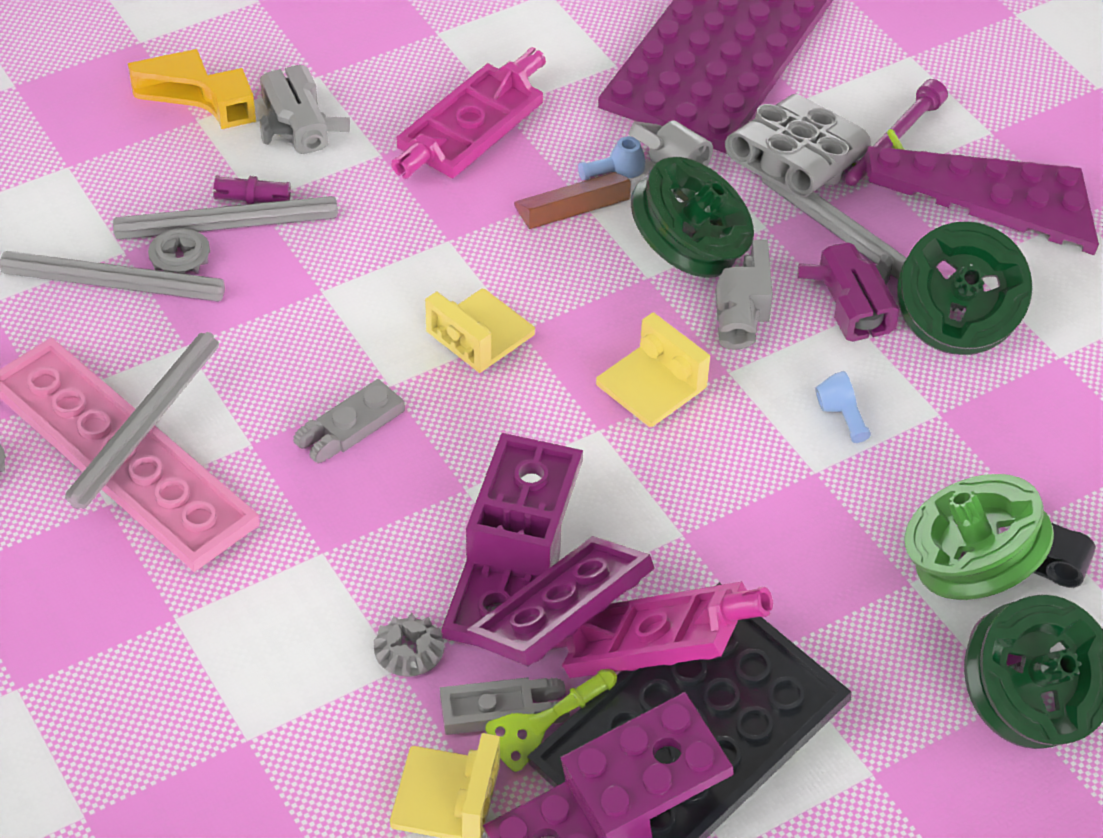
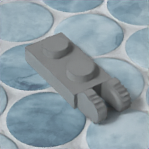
[293,379,405,464]
[440,677,570,735]

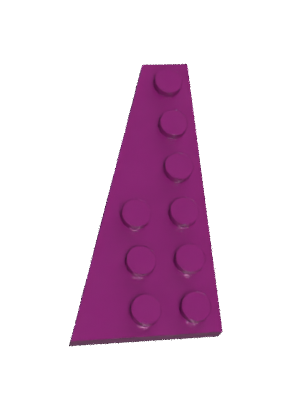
[865,146,1099,255]

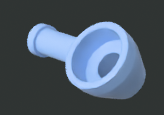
[578,136,646,181]
[815,371,871,443]

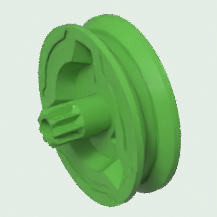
[904,474,1054,600]

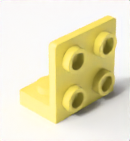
[425,289,535,373]
[596,312,710,427]
[390,733,500,838]

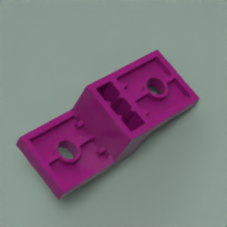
[442,433,583,646]
[483,692,733,838]

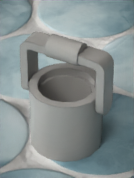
[628,121,713,166]

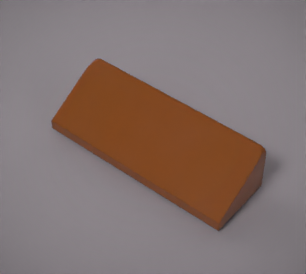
[514,172,631,229]

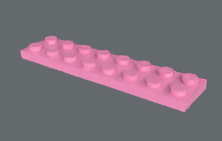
[0,337,260,572]

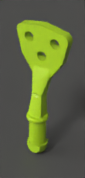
[485,669,617,772]

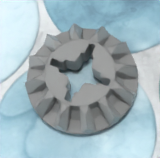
[148,228,210,274]
[374,612,444,677]

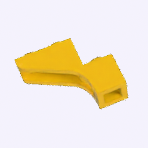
[128,49,256,129]

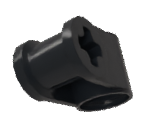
[1033,523,1096,588]

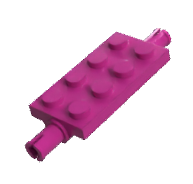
[391,47,546,179]
[552,581,773,678]

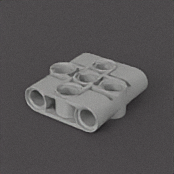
[725,94,871,197]

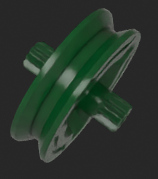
[631,157,754,278]
[897,221,1032,355]
[964,595,1103,749]

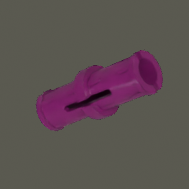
[213,175,291,204]

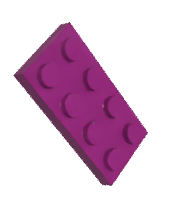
[467,536,655,667]

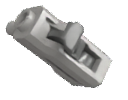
[259,65,350,154]

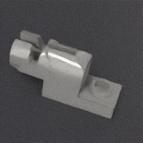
[715,240,773,350]

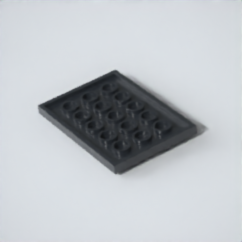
[527,582,852,838]

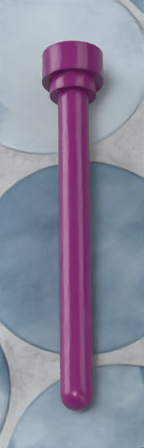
[844,79,948,186]

